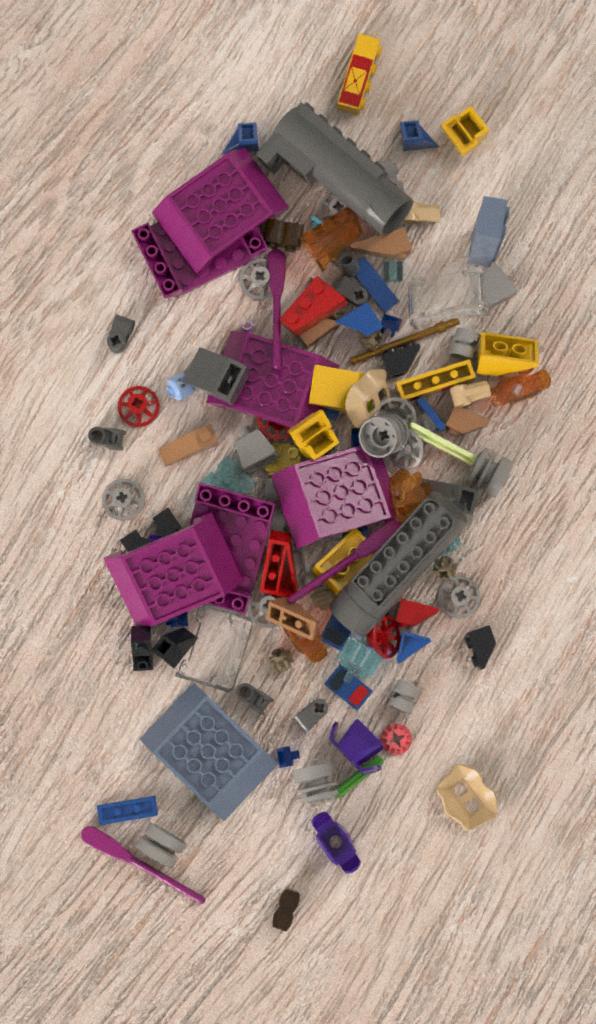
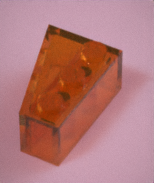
[299,207,363,273]

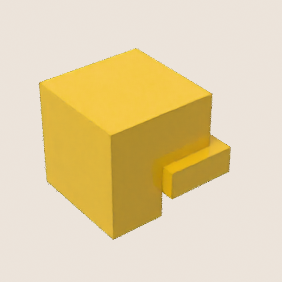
[440,106,489,156]
[288,410,340,460]

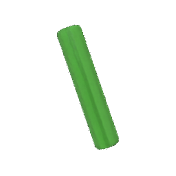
[334,755,384,798]

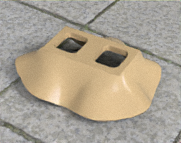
[345,369,391,428]
[436,764,498,830]

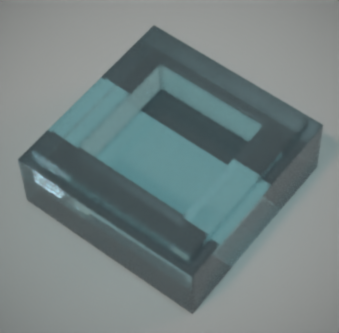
[383,261,403,282]

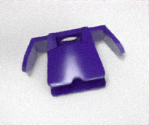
[329,719,383,775]
[311,812,361,874]

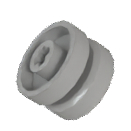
[135,822,187,868]

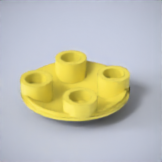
[264,443,301,476]

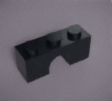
[120,508,182,552]

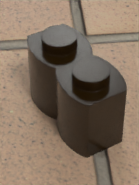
[263,219,305,253]
[272,887,300,932]

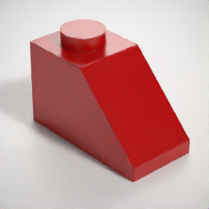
[395,599,439,630]

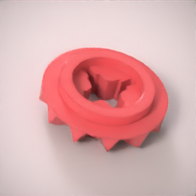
[381,723,412,755]

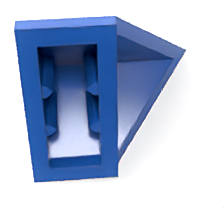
[400,120,440,151]
[222,122,259,154]
[335,303,383,337]
[396,632,431,664]

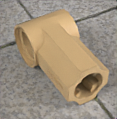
[402,201,440,224]
[450,380,491,408]

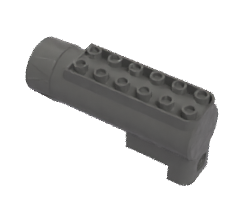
[255,102,414,236]
[329,492,473,637]

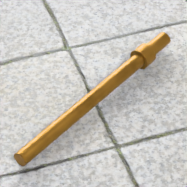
[350,317,460,365]

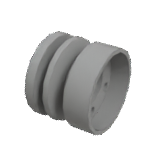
[359,413,409,458]
[466,447,514,498]
[292,761,339,804]

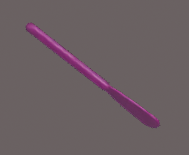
[267,249,286,370]
[288,520,402,604]
[81,826,206,904]

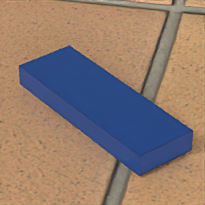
[355,257,399,313]
[97,796,158,825]

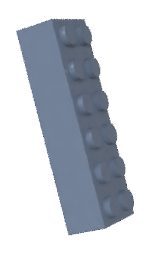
[467,196,510,267]

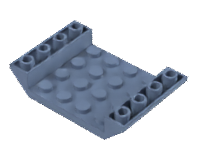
[140,682,278,821]

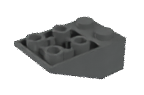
[182,347,251,406]
[412,478,479,530]

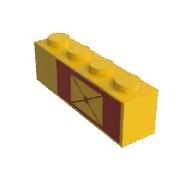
[337,33,383,116]
[395,359,476,404]

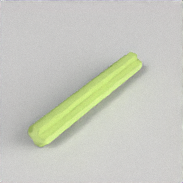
[408,422,476,466]

